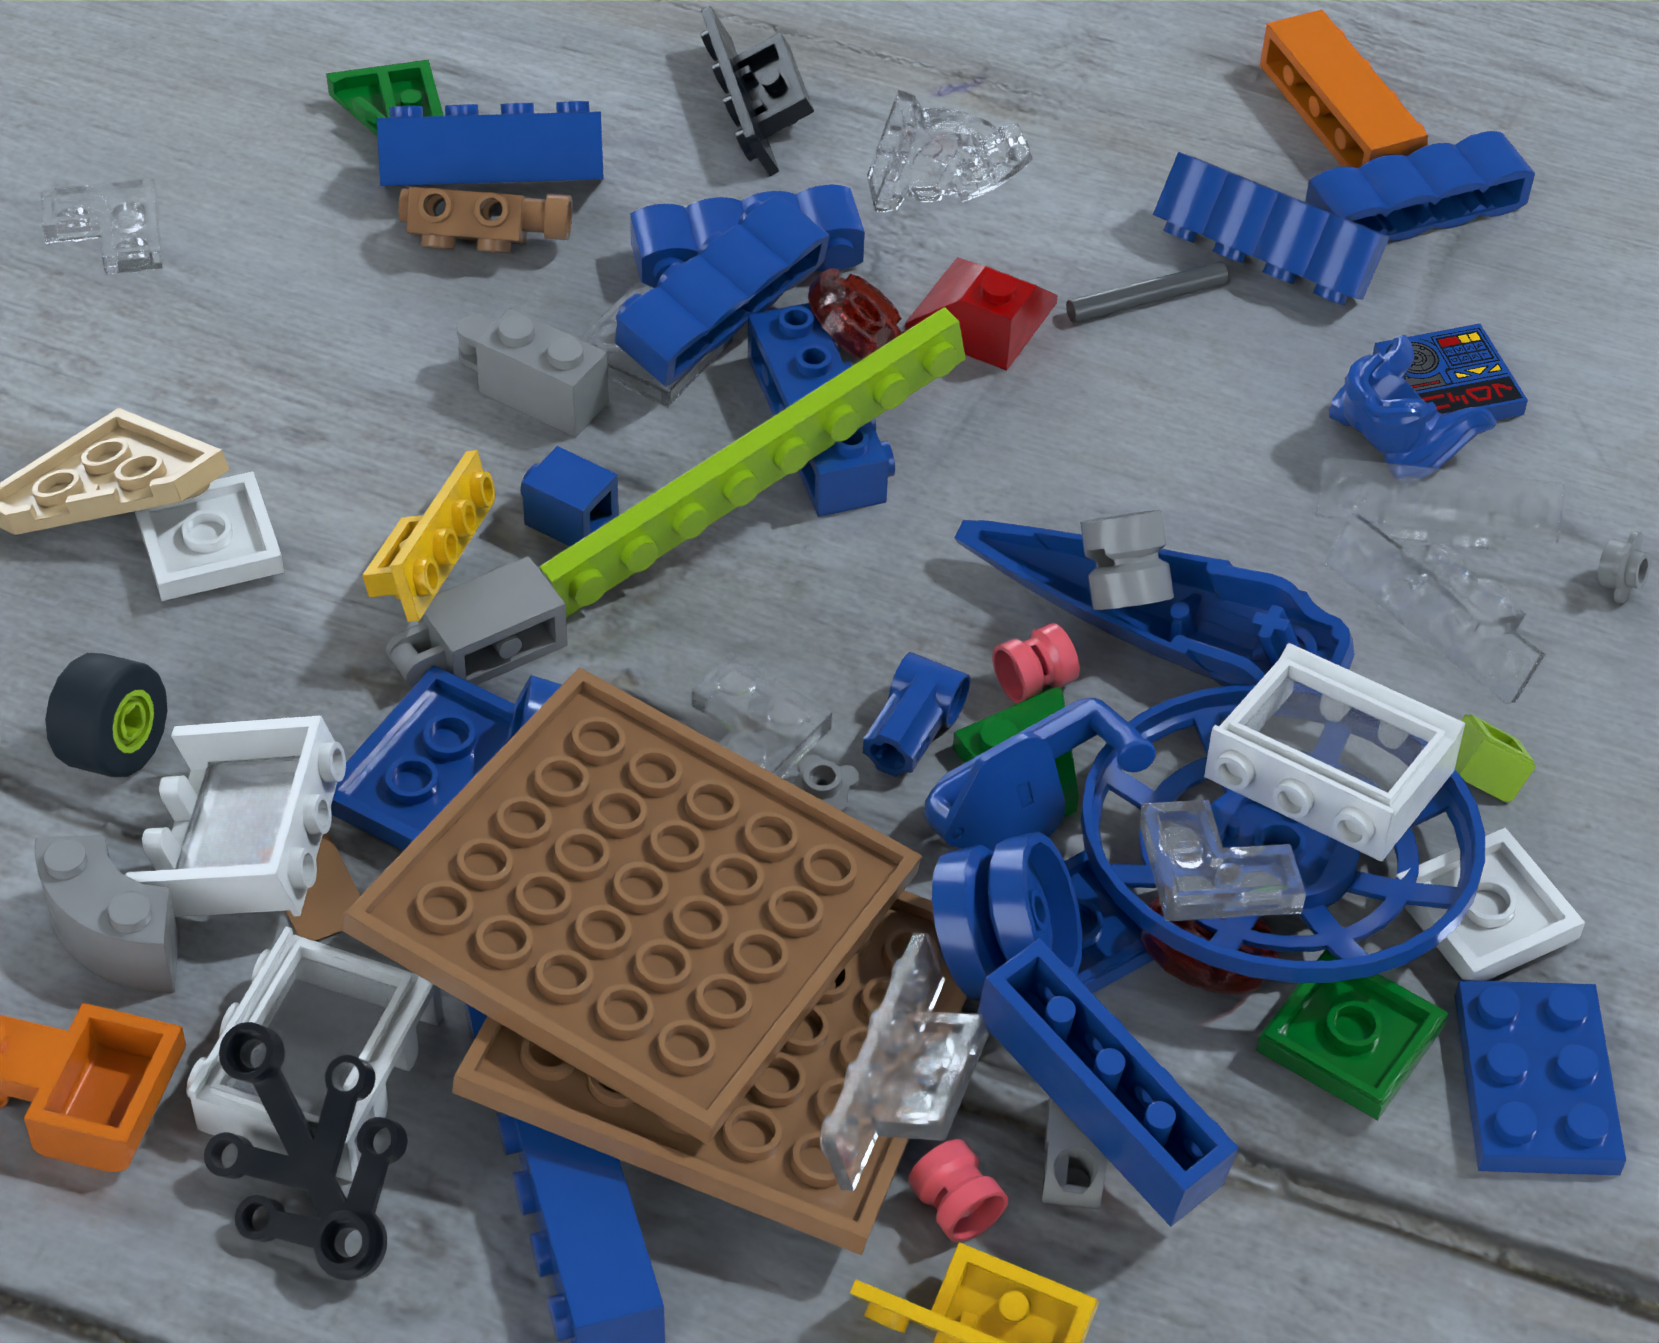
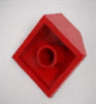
[905,257,1058,371]

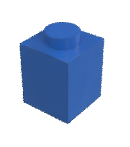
[520,446,619,546]

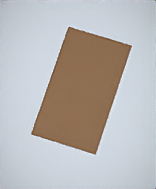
[257,832,361,941]

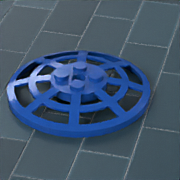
[1081,685,1485,983]

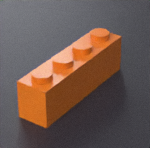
[1260,9,1428,168]

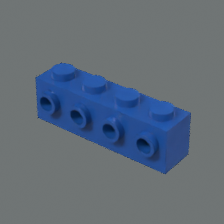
[377,101,604,186]
[748,302,895,517]
[976,938,1239,1227]

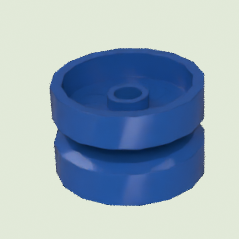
[932,831,1083,1001]

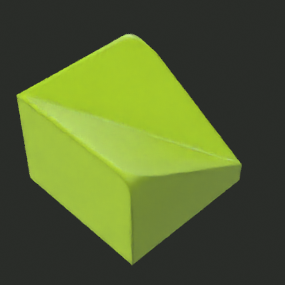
[1455,714,1536,802]

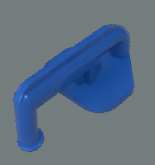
[924,698,1156,852]

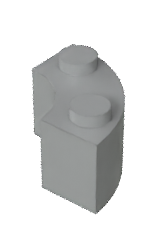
[34,835,179,992]

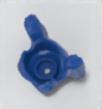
[1329,335,1496,482]

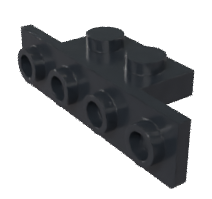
[700,6,815,176]

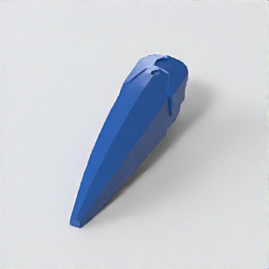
[954,520,1355,691]

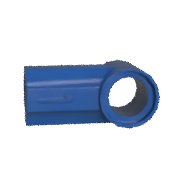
[863,652,971,777]

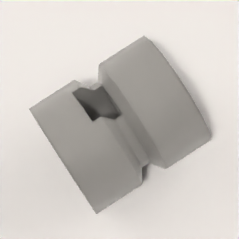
[1080,510,1174,610]

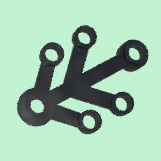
[204,1022,408,1281]

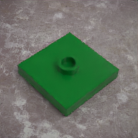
[1256,950,1449,1121]

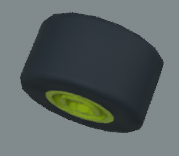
[45,653,168,777]

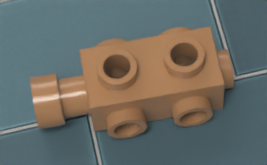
[399,187,572,254]

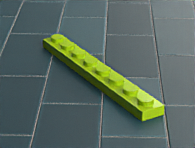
[539,307,966,618]

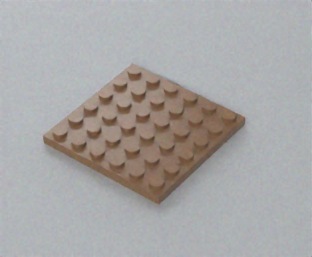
[342,667,922,1145]
[452,890,968,1255]

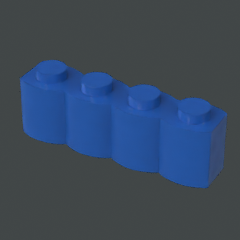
[1305,131,1535,241]
[1153,152,1390,305]
[630,184,865,290]
[615,194,830,386]

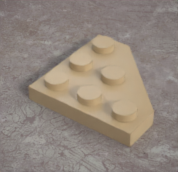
[0,408,230,535]

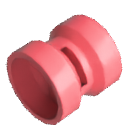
[992,623,1080,704]
[908,1139,1009,1243]

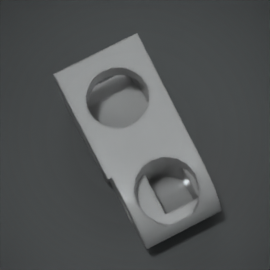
[1041,1096,1107,1210]

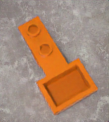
[0,1002,186,1172]

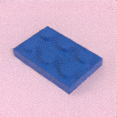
[331,665,515,851]
[1454,980,1626,1175]

